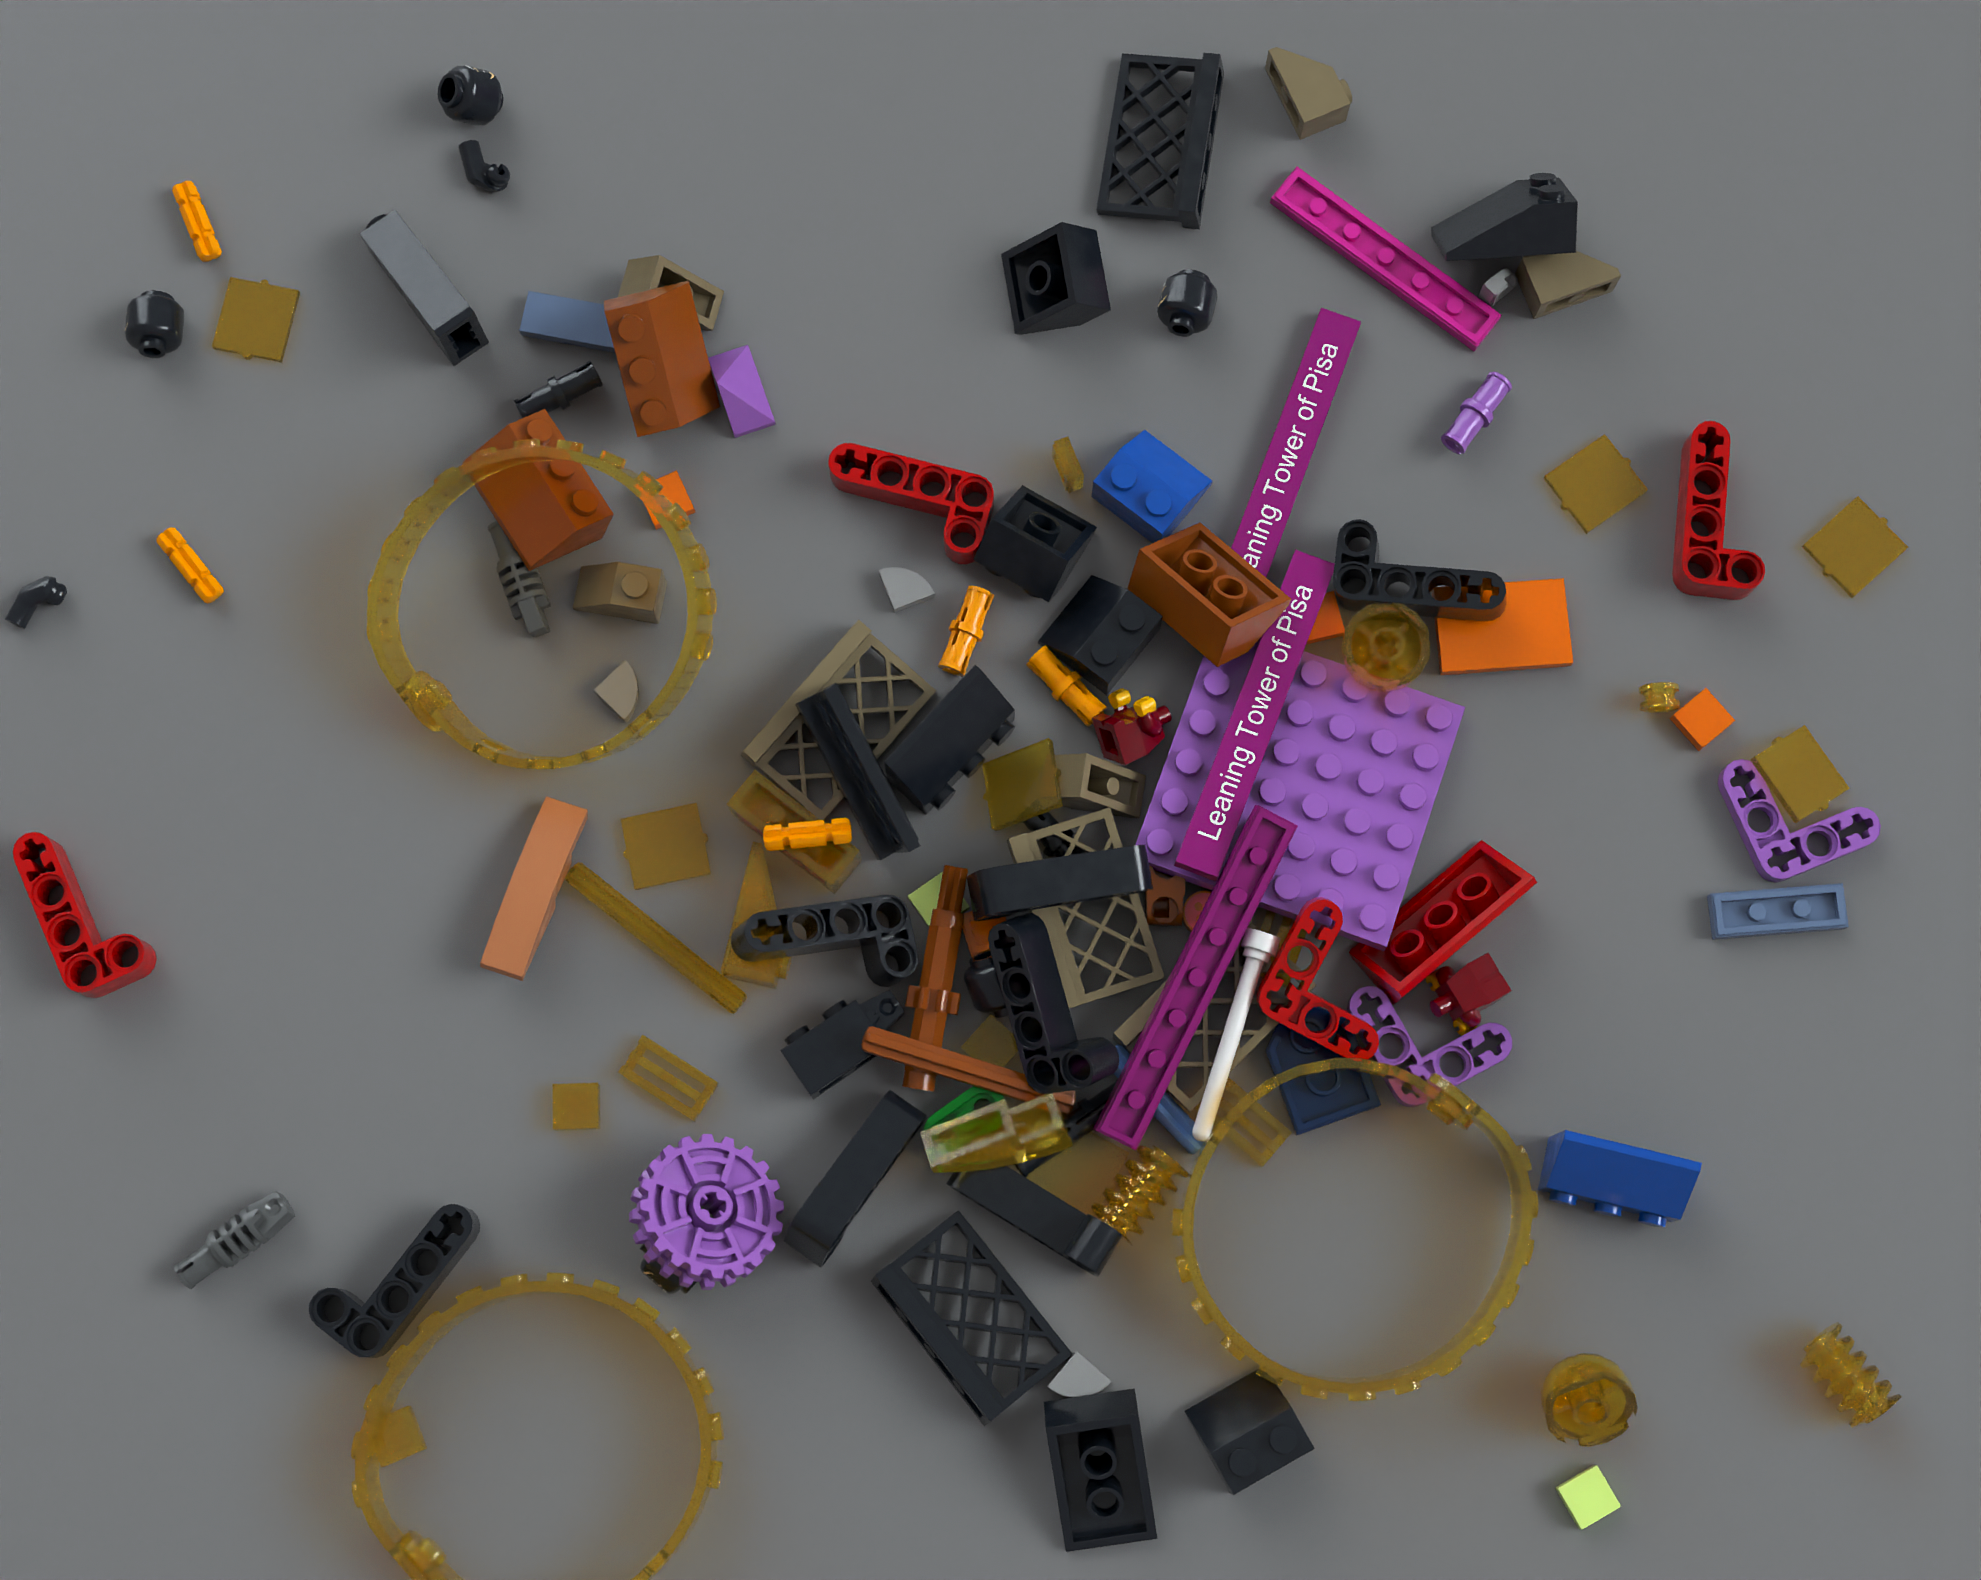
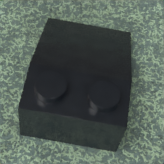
[1431,173,1578,261]
[1044,1388,1157,1552]

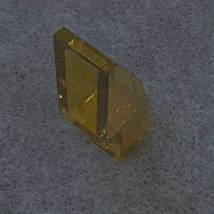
[920,1093,1073,1173]

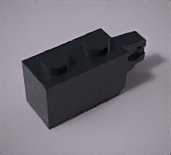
[780,990,905,1100]

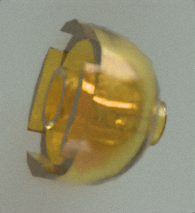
[1341,602,1431,693]
[1540,1353,1638,1447]

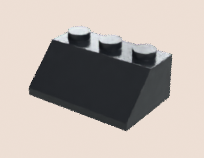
[884,665,1015,814]

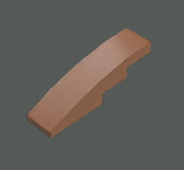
[480,796,588,981]

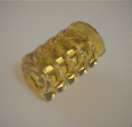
[1091,1145,1189,1246]
[1800,1322,1902,1428]

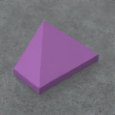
[708,345,776,438]

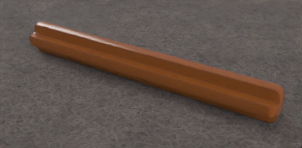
[862,1026,1076,1115]

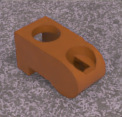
[1145,866,1185,926]

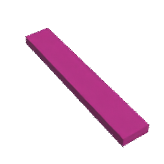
[1270,166,1502,352]

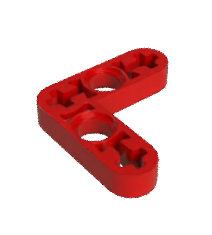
[1256,897,1379,1062]

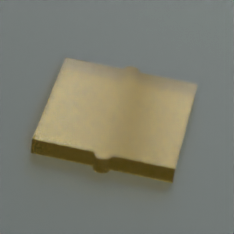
[212,277,300,362]
[1544,434,1648,534]
[1802,496,1908,598]
[1750,725,1850,824]
[982,738,1063,831]
[621,803,711,890]
[1026,1114,1129,1217]

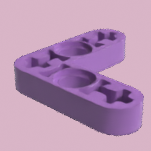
[1718,759,1881,883]
[1347,986,1512,1107]

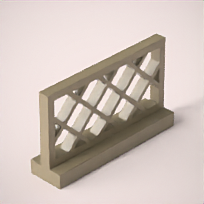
[741,619,937,820]
[1007,807,1165,1008]
[1112,919,1316,1113]

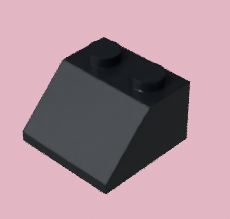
[1001,222,1111,335]
[973,485,1097,602]
[1038,575,1163,696]
[1184,1366,1315,1495]

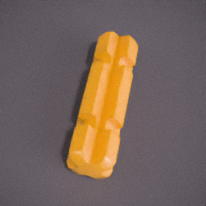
[172,180,222,262]
[156,527,224,604]
[763,817,852,851]

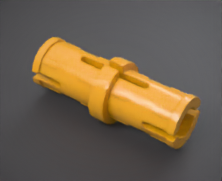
[938,585,994,677]
[1026,645,1107,727]

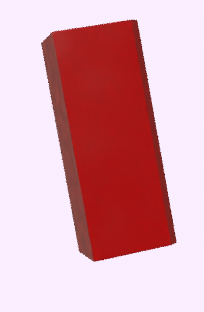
[1349,840,1537,1005]

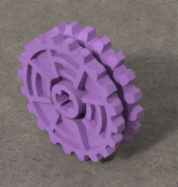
[629,1134,784,1290]

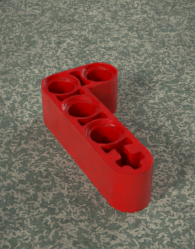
[1672,421,1765,600]
[828,443,994,565]
[13,832,157,998]

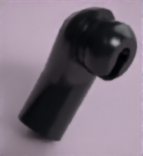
[458,140,510,193]
[5,576,67,629]

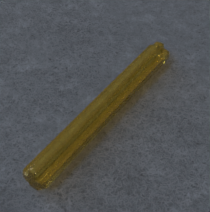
[565,862,747,1014]

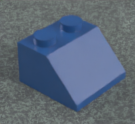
[1091,430,1213,543]

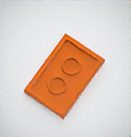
[1431,578,1573,675]

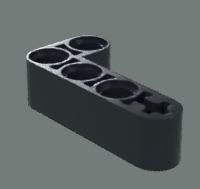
[1333,519,1507,621]
[967,845,1153,921]
[731,895,918,987]
[988,913,1119,1094]
[784,1090,927,1268]
[946,1145,1123,1277]
[309,1204,480,1358]

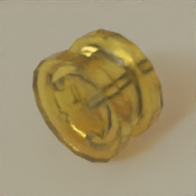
[1639,682,1680,712]

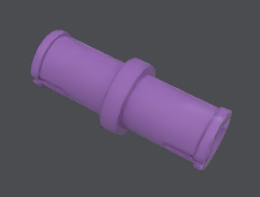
[1441,371,1512,454]

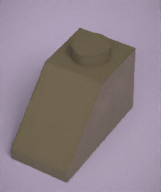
[1265,47,1352,140]
[1515,251,1621,319]
[618,255,724,331]
[573,562,667,624]
[1042,753,1146,818]

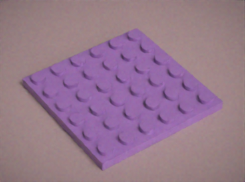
[1135,636,1465,951]

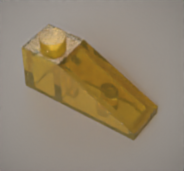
[721,841,792,989]

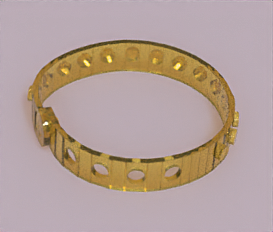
[367,439,717,769]
[1172,1058,1538,1401]
[351,1272,724,1580]

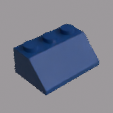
[1538,1130,1702,1228]

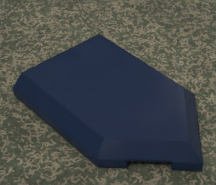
[1265,1007,1381,1136]

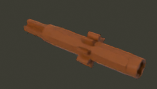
[902,865,968,1092]

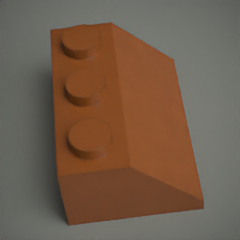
[604,281,720,437]
[461,409,614,571]
[1127,522,1291,667]

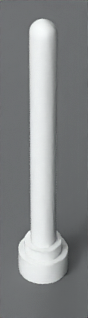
[1192,928,1281,1141]

